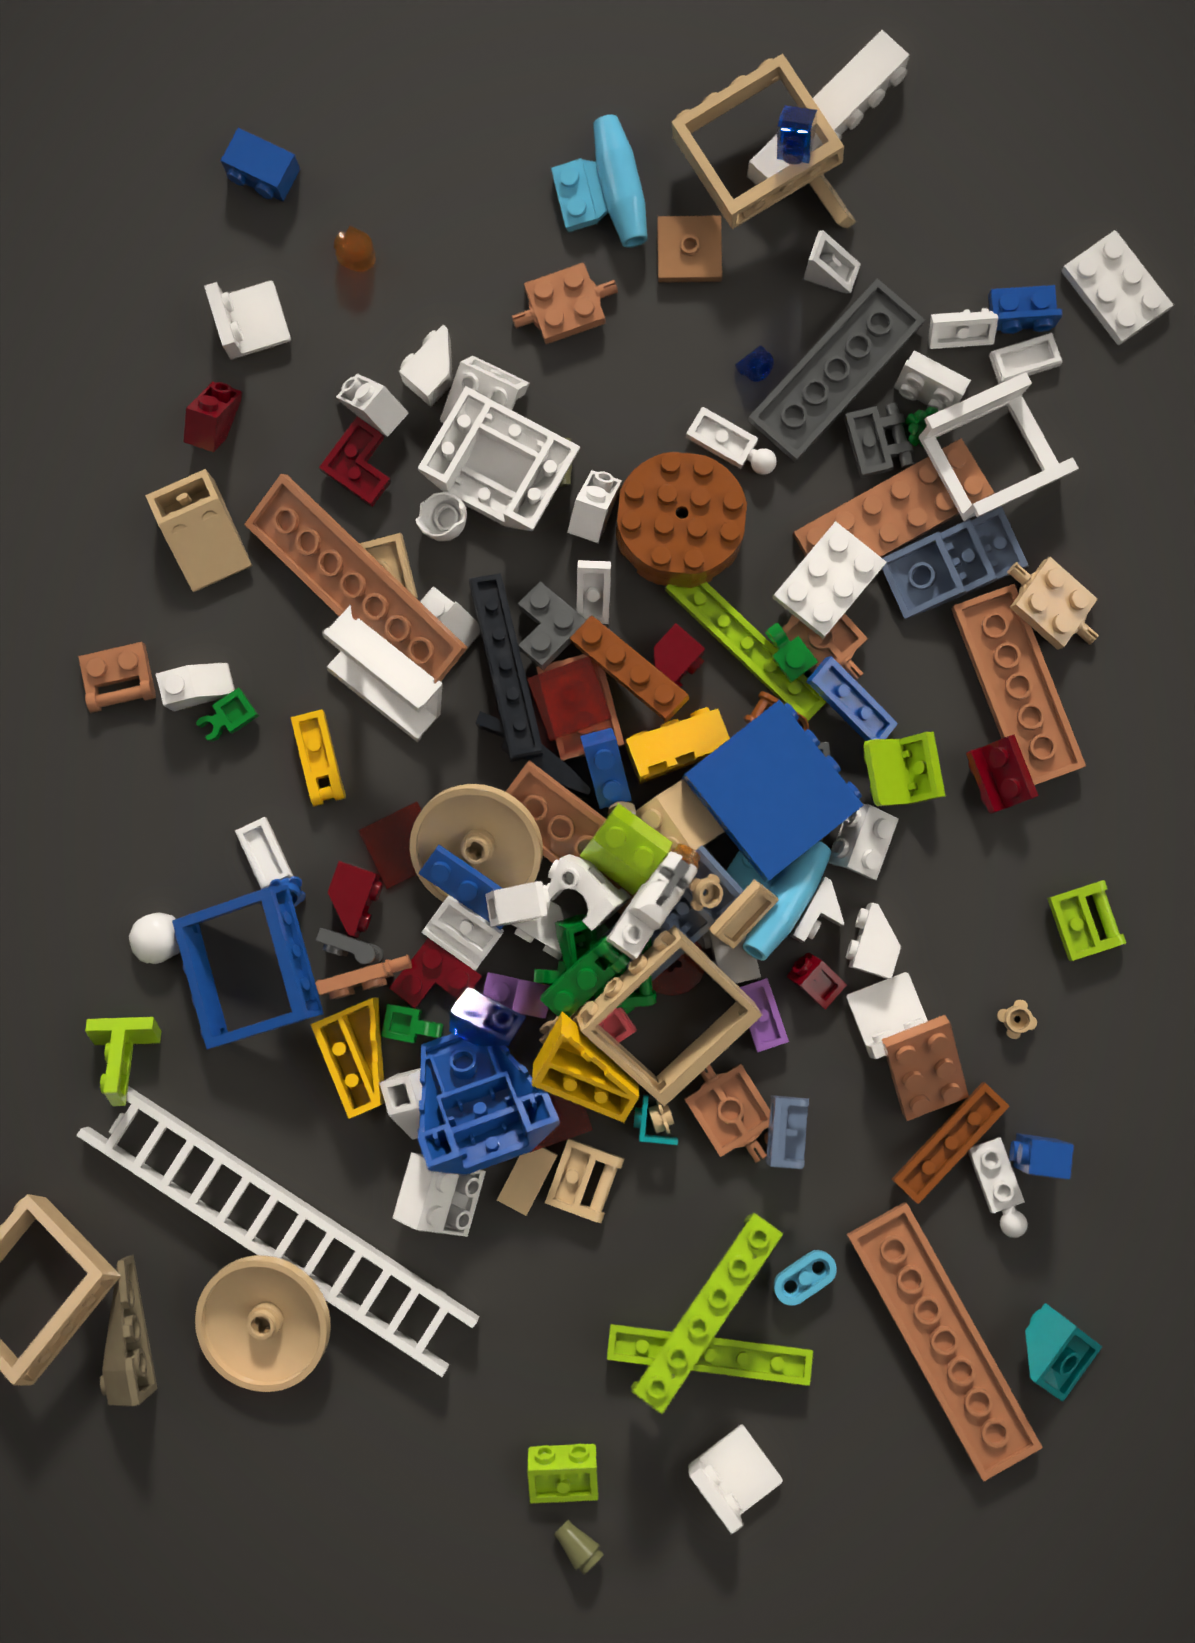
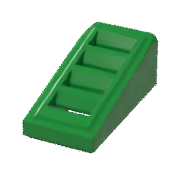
[555,914,598,971]

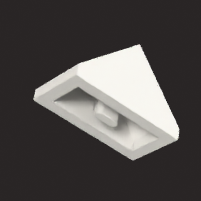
[804,230,861,293]

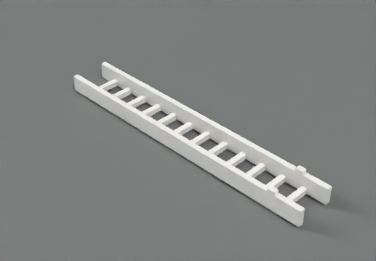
[76,1086,480,1377]

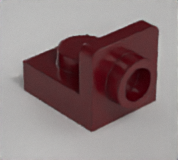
[787,952,847,1010]

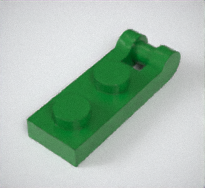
[540,935,630,1017]

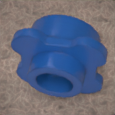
[269,876,306,907]

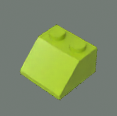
[579,803,673,895]

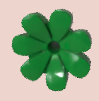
[906,406,938,448]

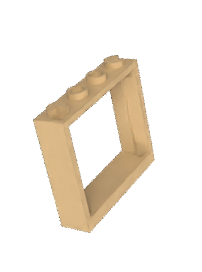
[671,53,844,229]
[576,925,762,1107]
[0,1194,121,1385]

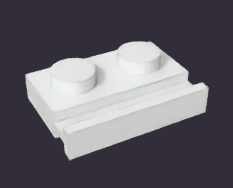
[421,895,504,971]

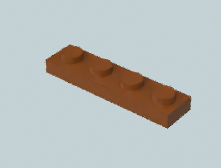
[570,615,689,722]
[892,1082,1010,1204]

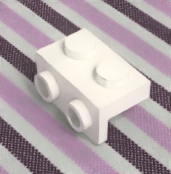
[828,804,899,880]

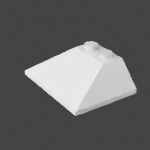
[418,386,580,531]

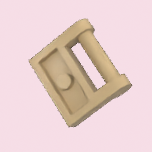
[545,1138,625,1223]

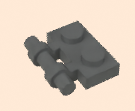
[844,403,914,478]

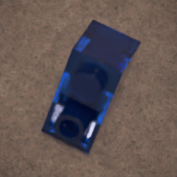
[777,105,817,165]
[449,987,526,1046]

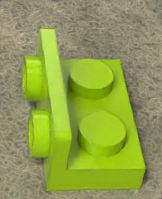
[528,1444,598,1503]

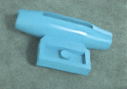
[551,115,648,247]
[726,841,832,961]

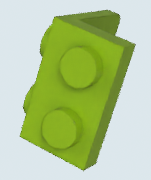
[864,732,946,806]

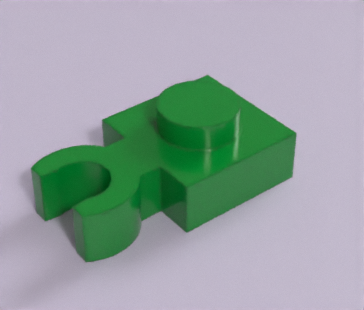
[196,687,259,742]

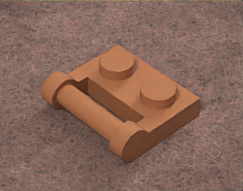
[78,642,156,713]

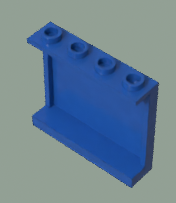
[682,699,864,882]

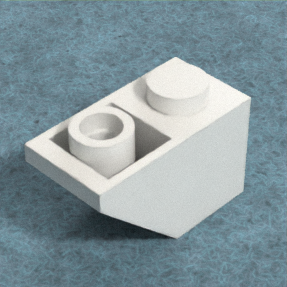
[399,325,453,407]
[336,374,408,437]
[567,470,622,543]
[485,881,550,927]
[512,901,564,960]
[846,903,901,979]
[379,1068,422,1140]

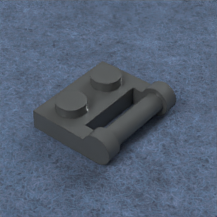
[316,928,384,965]

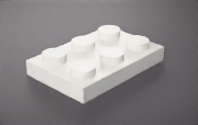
[1061,230,1173,346]
[773,521,886,639]

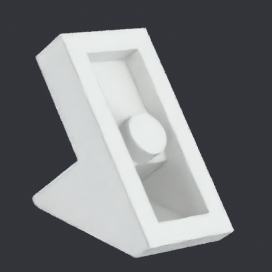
[577,560,611,624]
[420,586,480,654]
[790,877,844,942]

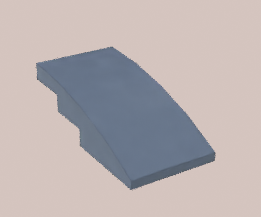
[882,506,1029,619]
[600,845,744,981]

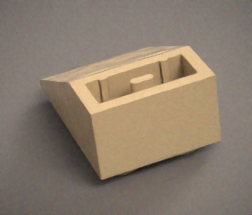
[145,469,252,592]

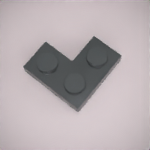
[518,582,586,670]

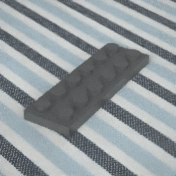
[748,278,925,463]

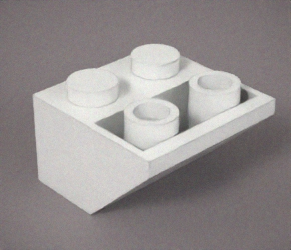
[393,1152,486,1237]

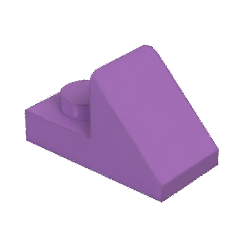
[480,972,550,1019]

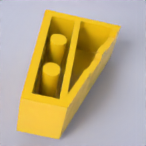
[625,707,730,784]
[310,997,385,1119]
[532,1012,639,1123]

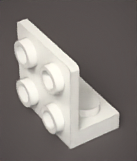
[204,281,291,360]
[894,350,971,412]
[440,356,529,423]
[846,972,928,1059]
[688,1425,783,1534]

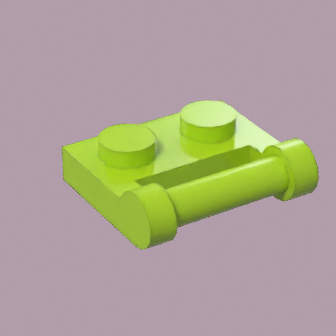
[1047,880,1126,961]

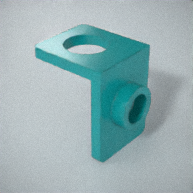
[634,1094,678,1145]

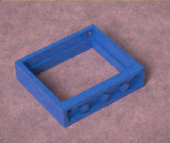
[172,885,324,1049]

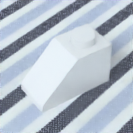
[156,663,235,712]

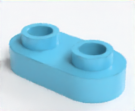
[773,1250,837,1306]

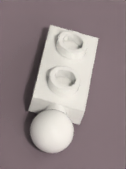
[686,406,777,475]
[968,1137,1028,1238]

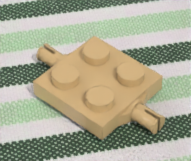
[1007,557,1099,650]

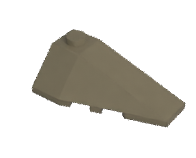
[100,1255,158,1406]

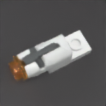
[606,844,701,960]

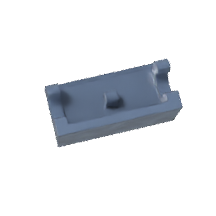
[766,1095,809,1169]

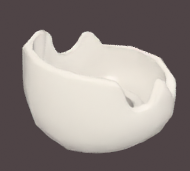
[416,492,467,541]
[128,913,180,964]

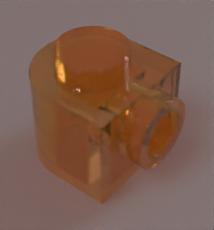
[334,226,376,272]

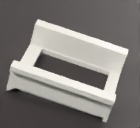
[919,372,1079,521]
[323,606,443,743]

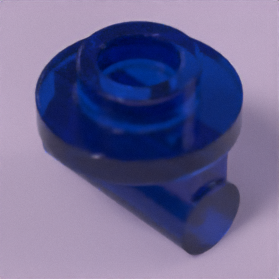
[735,345,774,382]

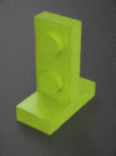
[85,1017,161,1106]

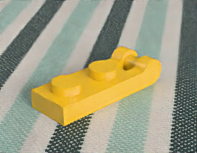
[290,709,346,806]

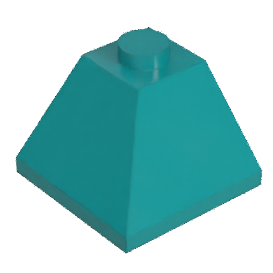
[1025,1303,1102,1402]

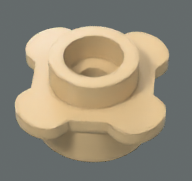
[689,874,723,911]
[997,1000,1037,1039]
[648,1100,674,1134]

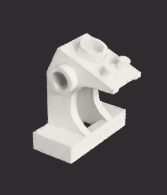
[543,854,631,931]

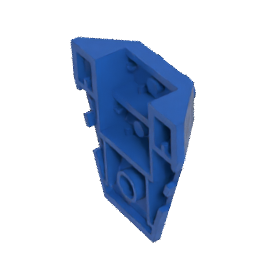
[418,1023,560,1175]

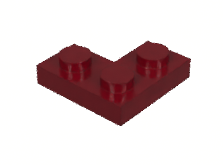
[319,416,391,507]
[389,938,483,1009]

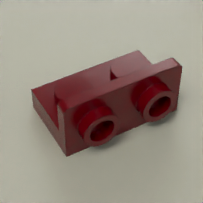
[966,734,1038,814]

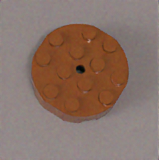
[616,452,747,588]

